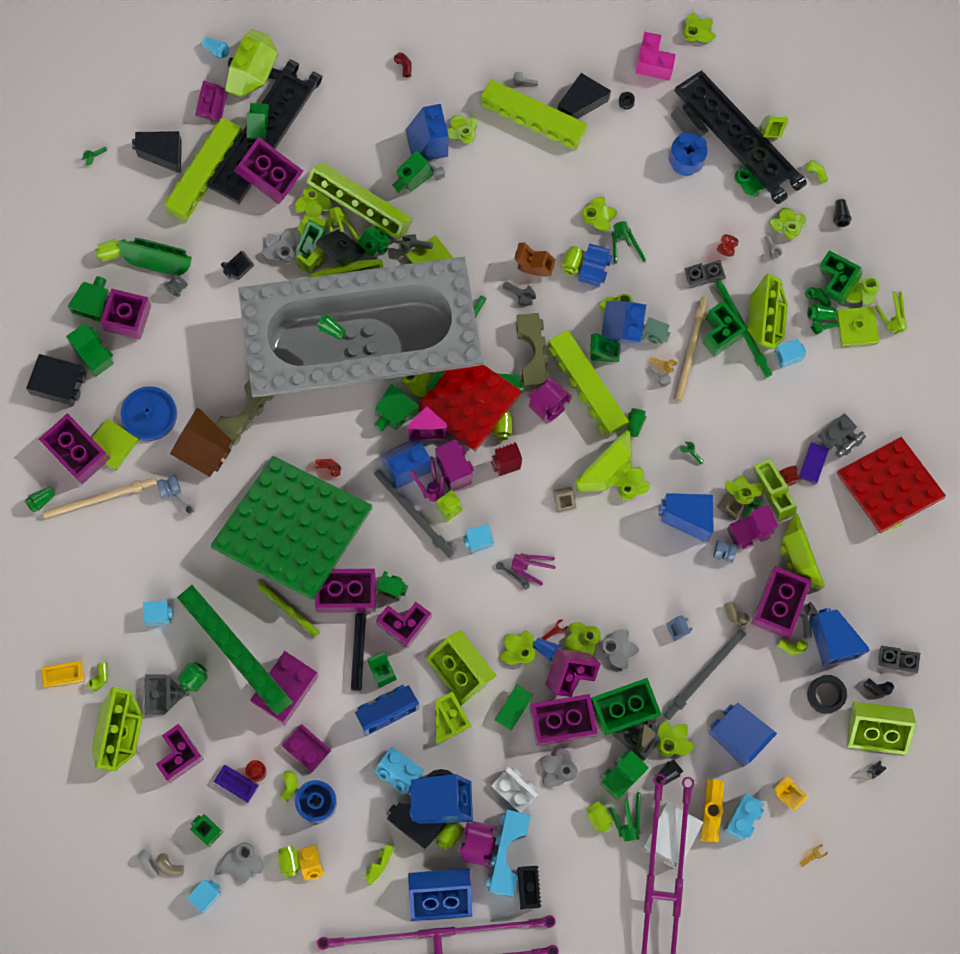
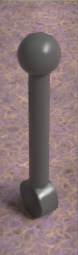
[496,562,530,590]

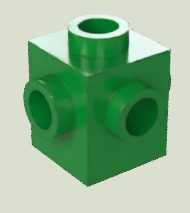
[357,226,391,257]

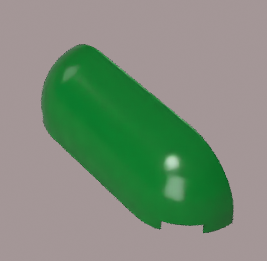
[119,238,192,276]

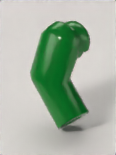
[805,287,831,306]

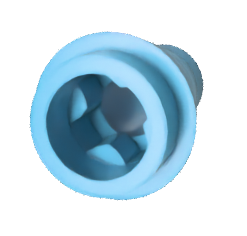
[202,37,230,59]

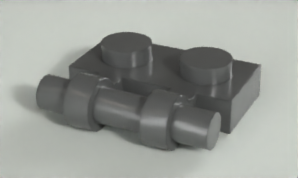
[817,413,866,458]

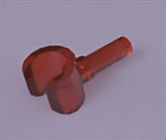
[541,619,568,640]

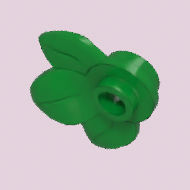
[734,168,765,197]

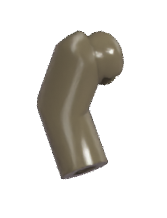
[724,601,750,626]
[156,853,184,876]

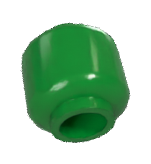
[178,662,208,692]

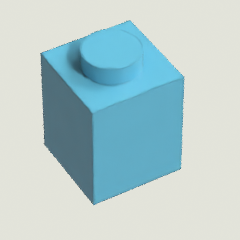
[774,339,806,368]
[463,524,494,553]
[143,600,174,626]
[187,879,222,913]

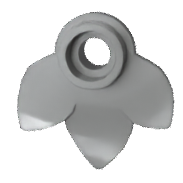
[261,230,295,263]
[600,629,639,669]
[540,748,578,787]
[222,842,263,884]

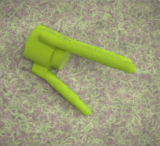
[327,207,359,245]
[875,291,907,334]

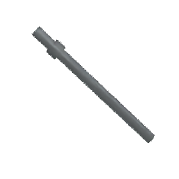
[374,469,454,558]
[664,629,746,720]

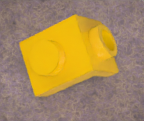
[774,775,808,812]
[297,844,324,881]

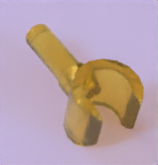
[650,357,677,373]
[800,845,828,867]

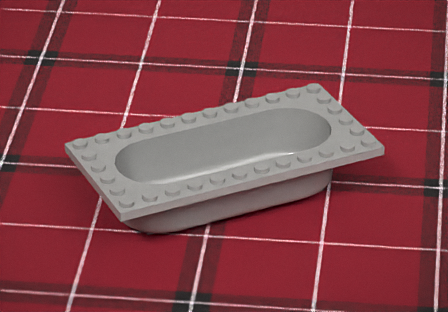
[238,256,483,398]

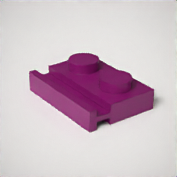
[195,81,227,122]
[282,724,332,773]

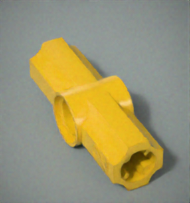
[700,779,724,843]

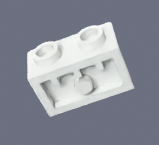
[491,767,538,813]

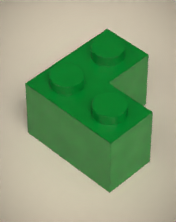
[819,250,863,305]
[703,300,747,357]
[66,323,114,377]
[600,750,649,800]

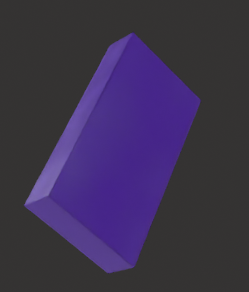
[798,442,829,484]
[214,764,259,803]

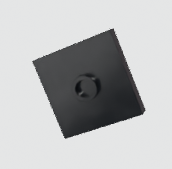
[316,229,365,267]

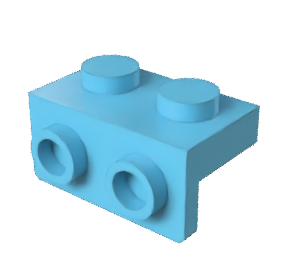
[374,747,424,795]

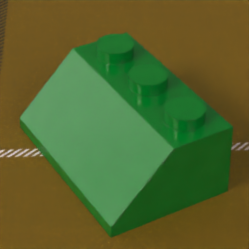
[591,678,662,736]

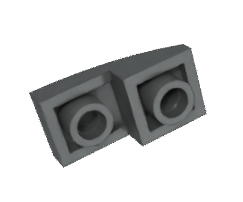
[684,260,726,286]
[878,646,921,674]

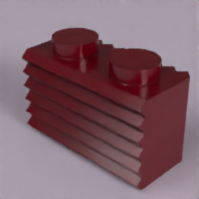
[491,442,522,476]

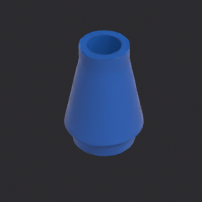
[533,637,562,662]

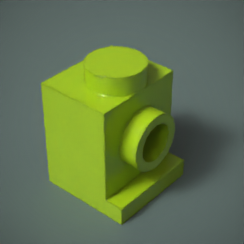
[436,490,463,522]

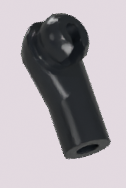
[863,678,894,697]

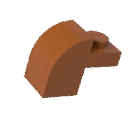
[514,242,555,276]

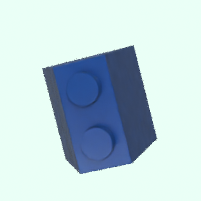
[405,104,449,160]
[601,301,647,343]
[379,439,431,489]
[658,493,714,542]
[811,608,870,666]
[708,703,777,767]
[409,774,473,824]

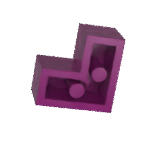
[727,505,778,550]
[376,602,432,649]
[545,649,601,697]
[156,724,204,783]

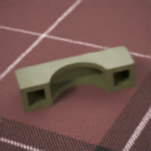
[516,313,550,391]
[215,379,274,448]

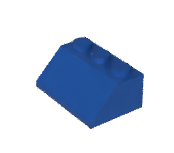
[355,685,420,736]
[408,868,472,921]

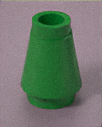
[807,303,837,322]
[317,314,346,340]
[628,408,647,437]
[24,486,55,513]

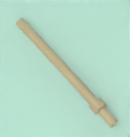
[675,297,709,401]
[43,477,157,519]

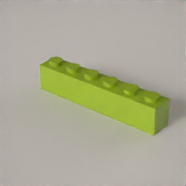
[481,79,588,150]
[165,118,242,222]
[306,162,413,239]
[547,330,629,438]

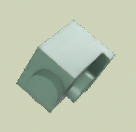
[641,317,671,344]

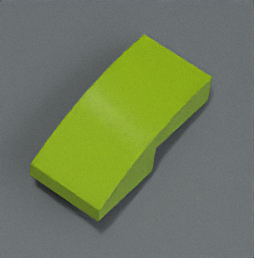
[365,845,394,885]

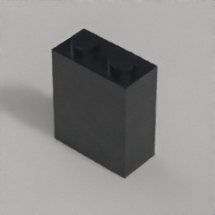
[26,354,87,406]

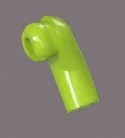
[805,160,828,184]
[88,663,108,691]
[280,770,298,802]

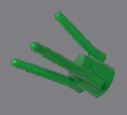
[611,221,646,264]
[609,792,641,842]

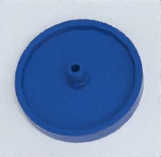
[121,386,177,441]

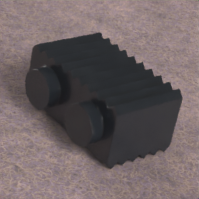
[517,865,542,910]

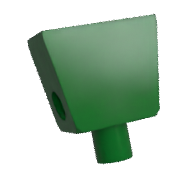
[392,150,433,193]
[68,276,110,322]
[374,384,419,432]

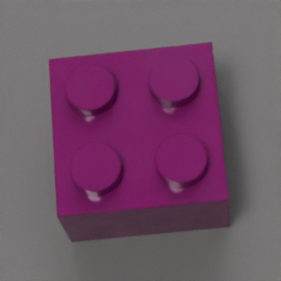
[100,288,151,340]
[435,440,474,492]

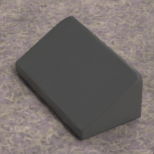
[671,104,708,137]

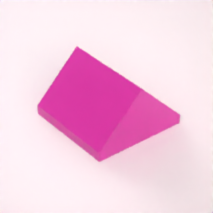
[408,407,447,440]

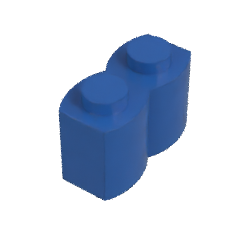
[578,243,612,287]

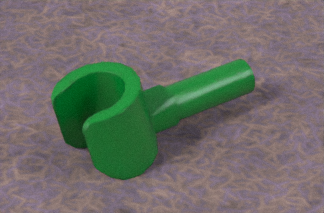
[82,147,107,165]
[810,321,838,335]
[680,441,704,465]
[742,498,762,519]

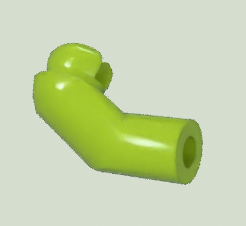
[777,638,808,655]

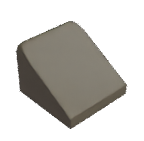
[553,487,576,512]
[717,492,746,520]
[636,724,656,753]

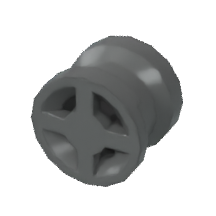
[164,274,188,297]

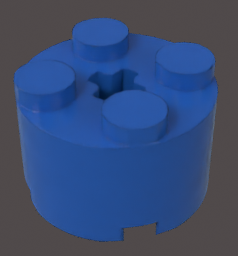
[668,132,708,176]
[295,780,337,823]

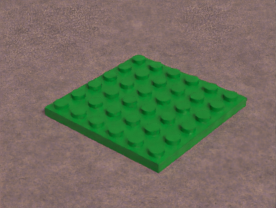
[211,456,373,600]

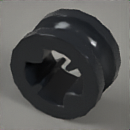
[619,92,635,110]
[866,760,887,779]

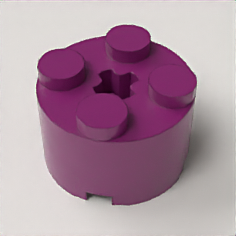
[529,377,572,423]
[459,821,497,867]

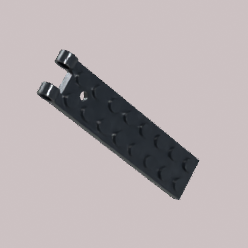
[207,59,323,204]
[674,70,807,204]

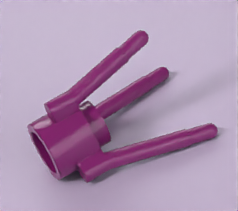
[410,456,445,502]
[511,553,556,585]

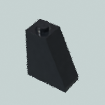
[557,73,611,119]
[132,131,182,173]
[386,802,445,850]

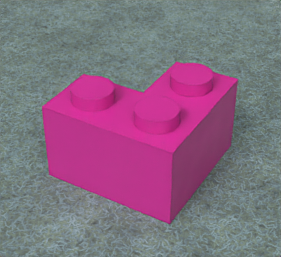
[636,32,676,80]

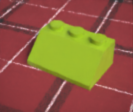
[426,630,497,705]
[848,701,916,755]

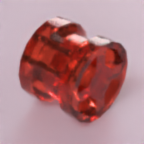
[717,234,739,257]
[779,465,802,486]
[245,760,267,782]

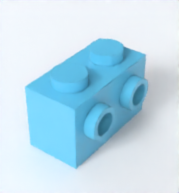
[723,793,764,841]

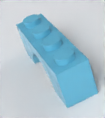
[486,810,531,898]

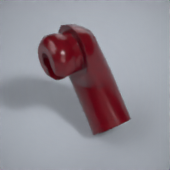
[394,52,412,78]

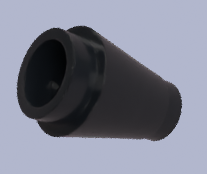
[833,199,852,227]
[656,759,684,785]

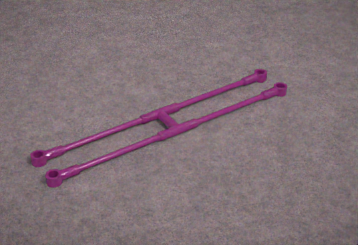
[641,774,694,954]
[317,915,559,954]

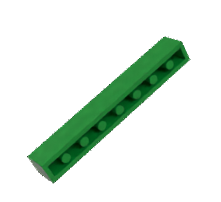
[177,585,293,716]

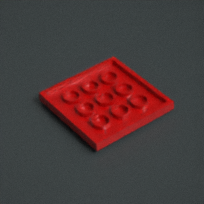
[418,364,522,452]
[837,436,946,534]

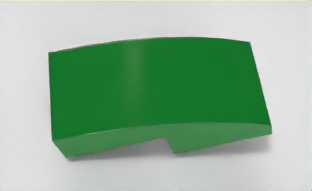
[495,684,533,731]

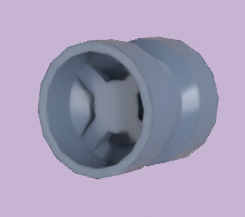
[157,475,181,499]
[713,540,737,563]

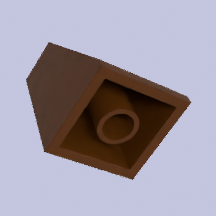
[170,408,232,477]

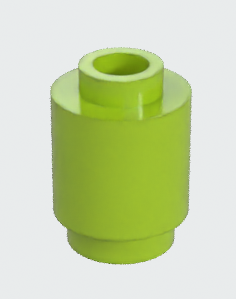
[95,239,121,262]
[561,246,584,275]
[493,411,512,440]
[586,801,614,833]
[435,823,464,850]
[277,846,301,878]

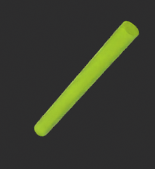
[257,582,320,638]

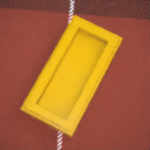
[41,660,85,688]

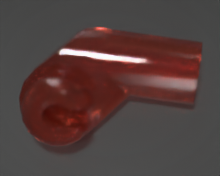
[315,459,341,477]

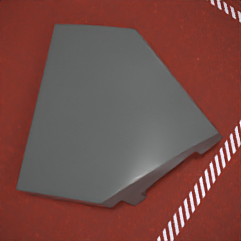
[145,674,186,715]
[613,718,659,761]

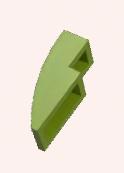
[760,115,789,140]
[753,459,797,521]

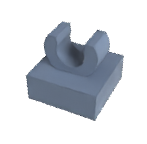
[666,615,693,641]

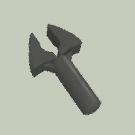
[399,234,433,252]
[503,281,536,306]
[799,602,818,639]

